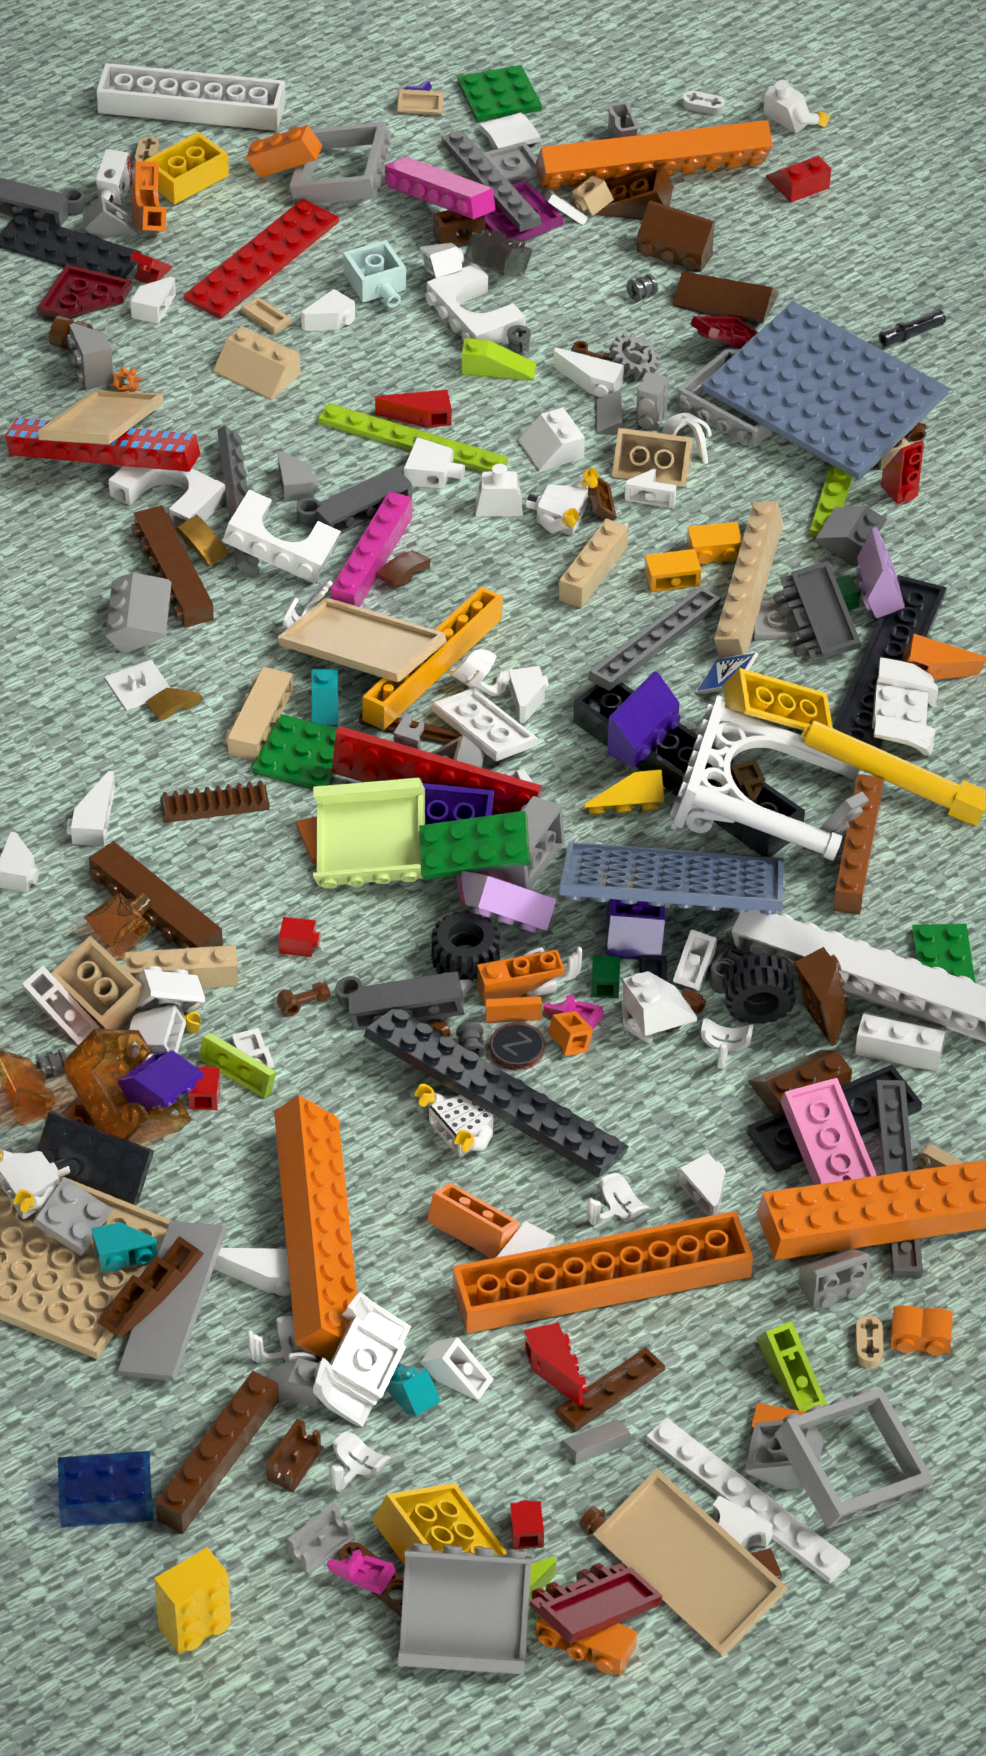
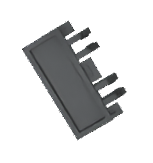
[773,561,861,662]

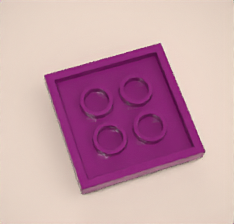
[484,180,564,248]

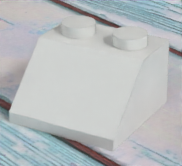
[518,407,585,472]
[135,966,205,1013]
[622,971,697,1036]

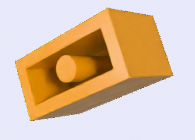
[687,522,742,564]
[644,549,701,593]

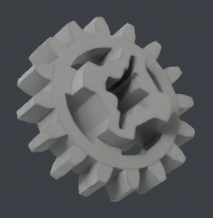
[608,332,661,380]

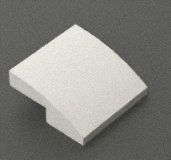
[479,113,541,150]

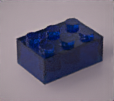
[58,1451,154,1528]

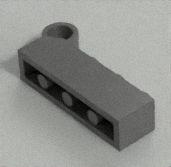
[0,178,85,226]
[296,467,412,534]
[335,971,464,1030]

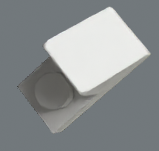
[625,469,676,509]
[673,929,717,991]

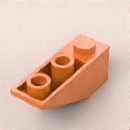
[904,634,986,680]
[476,950,565,1006]
[536,1619,637,1676]

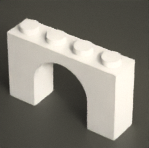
[425,263,526,344]
[109,466,226,528]
[222,490,341,584]

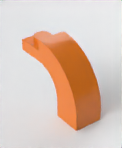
[131,161,166,232]

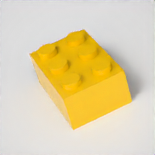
[144,132,229,204]
[154,1547,231,1654]

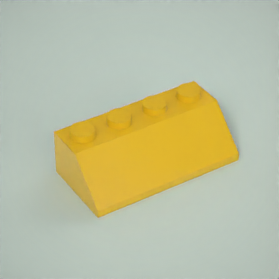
[722,668,833,731]

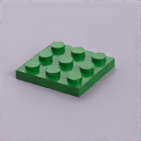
[457,65,542,123]
[252,714,337,789]

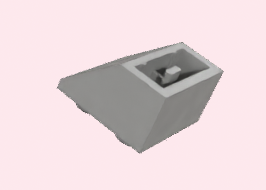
[67,323,114,390]
[798,1249,870,1309]

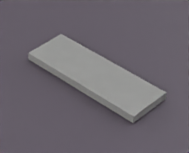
[118,1221,226,1381]

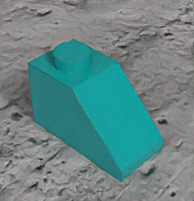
[311,669,338,727]

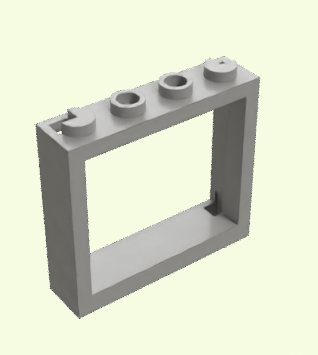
[289,121,392,204]
[677,345,773,448]
[775,1387,935,1529]

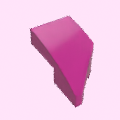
[543,994,604,1030]
[327,1549,396,1595]

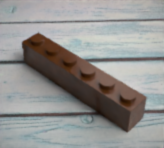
[131,505,214,628]
[89,841,223,949]
[156,1370,279,1534]

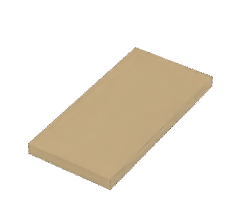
[38,390,163,444]
[278,597,447,682]
[593,1468,788,1657]

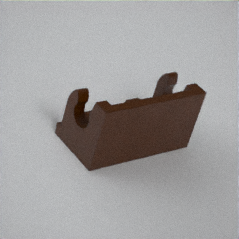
[266,1419,324,1493]

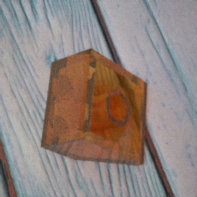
[0,1050,56,1126]

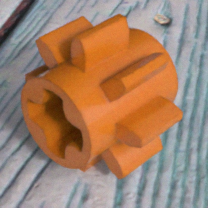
[111,367,143,392]

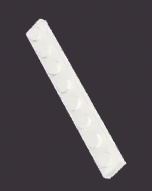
[646,1418,851,1583]

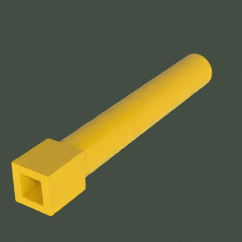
[801,720,986,826]

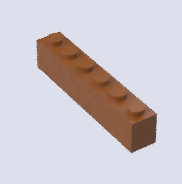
[833,774,884,915]

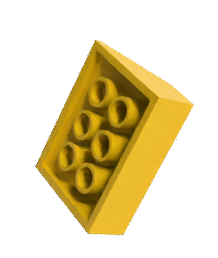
[372,1483,506,1565]

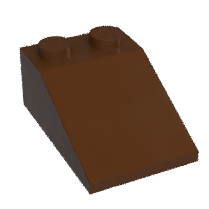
[595,165,674,220]

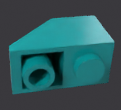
[91,1222,158,1273]
[386,1364,441,1416]

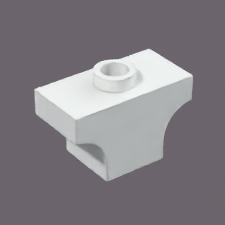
[713,1496,772,1550]

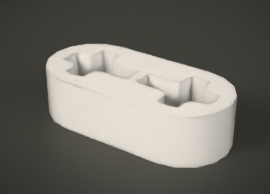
[682,91,725,115]

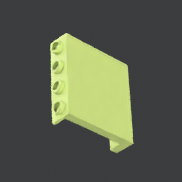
[313,778,425,889]

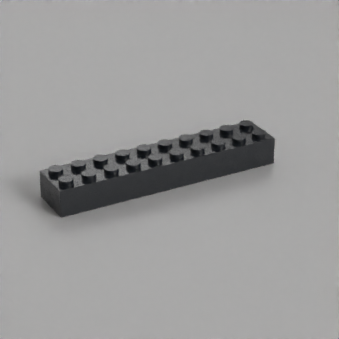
[573,682,805,857]

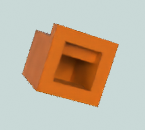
[548,1011,593,1056]

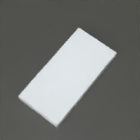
[432,688,538,761]

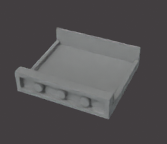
[398,1543,532,1674]

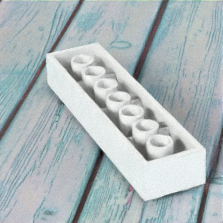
[97,63,286,131]

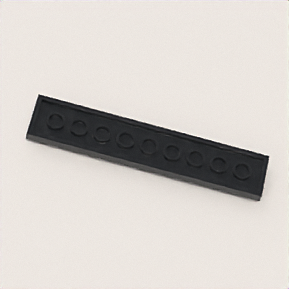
[832,575,947,749]
[363,1008,629,1178]

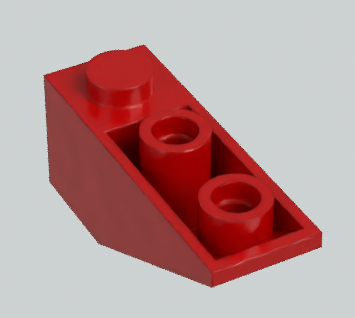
[375,389,452,428]
[881,440,924,504]
[524,1322,587,1406]

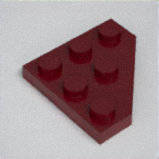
[38,264,133,319]
[690,316,758,349]

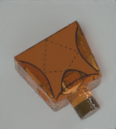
[84,892,154,959]

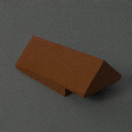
[673,271,779,323]

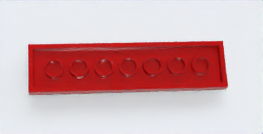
[184,199,339,319]
[331,726,542,815]

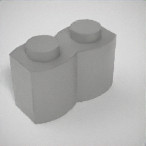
[608,101,638,138]

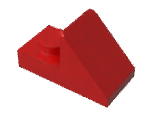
[130,251,172,284]

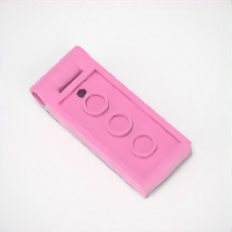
[780,1078,877,1185]

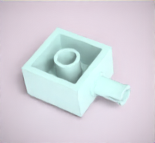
[343,240,406,308]

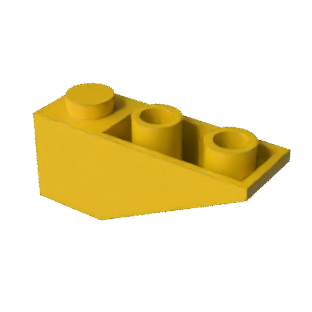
[582,770,664,815]

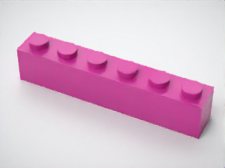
[384,157,495,219]
[331,491,412,607]

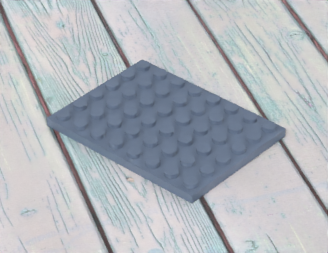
[702,301,949,480]
[559,842,784,915]

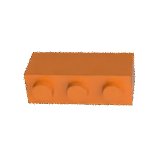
[246,124,322,177]
[427,1182,520,1259]

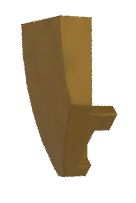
[145,688,204,721]

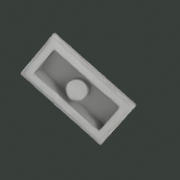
[597,390,622,435]
[563,1419,631,1465]

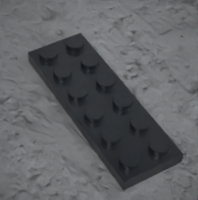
[0,213,142,279]
[746,1064,922,1172]

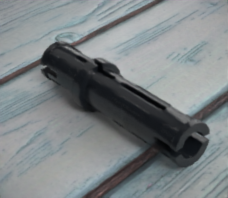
[879,309,946,347]

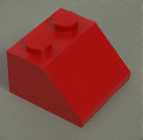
[766,155,831,203]

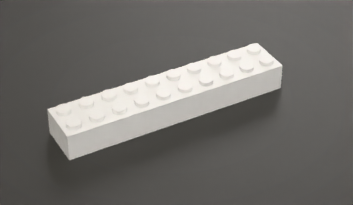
[732,909,986,1042]

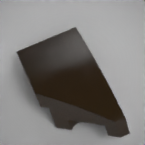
[730,759,766,803]

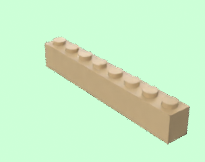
[714,501,783,659]

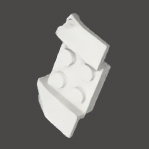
[872,658,938,756]
[313,1292,411,1427]

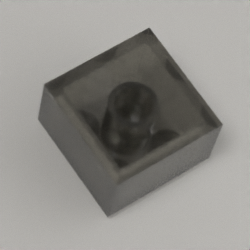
[464,229,533,276]

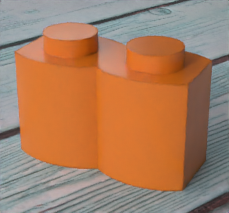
[891,1305,953,1356]

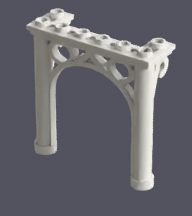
[669,695,860,861]

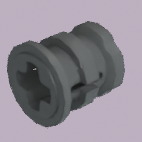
[626,274,658,302]
[507,325,531,356]
[456,1022,485,1057]
[35,1048,70,1081]

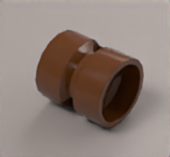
[49,315,93,351]

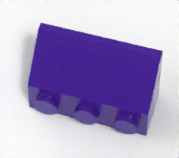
[607,671,681,768]
[422,783,494,825]

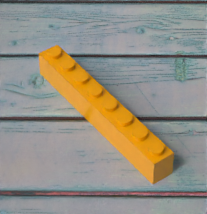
[362,586,503,730]

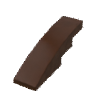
[97,1236,204,1338]

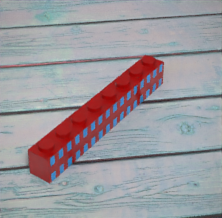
[4,418,201,472]

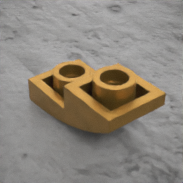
[176,514,229,567]

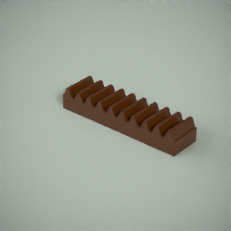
[160,780,270,823]

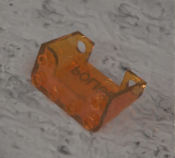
[64,1029,192,1144]

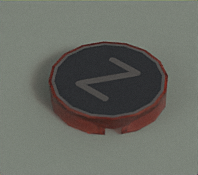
[489,1022,545,1070]

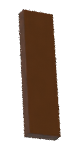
[555,1347,665,1433]

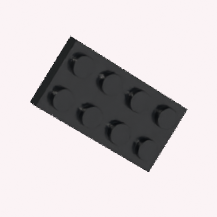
[37,1111,154,1205]

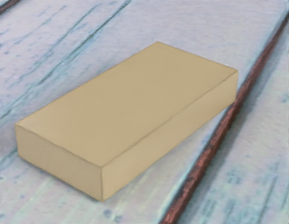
[397,89,444,115]
[241,297,291,335]

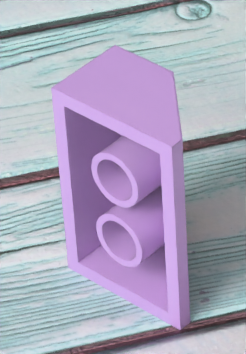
[856,527,905,619]
[461,871,557,933]

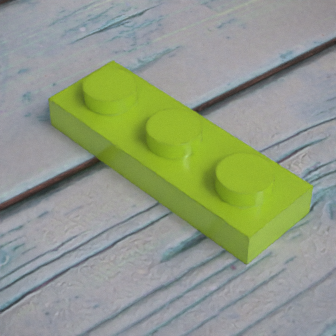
[198,1033,276,1099]

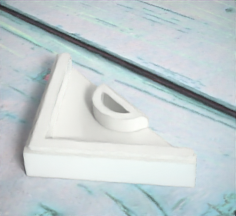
[544,189,588,225]

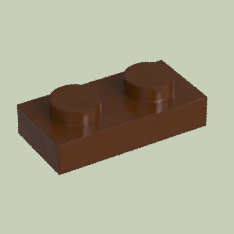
[588,477,617,521]

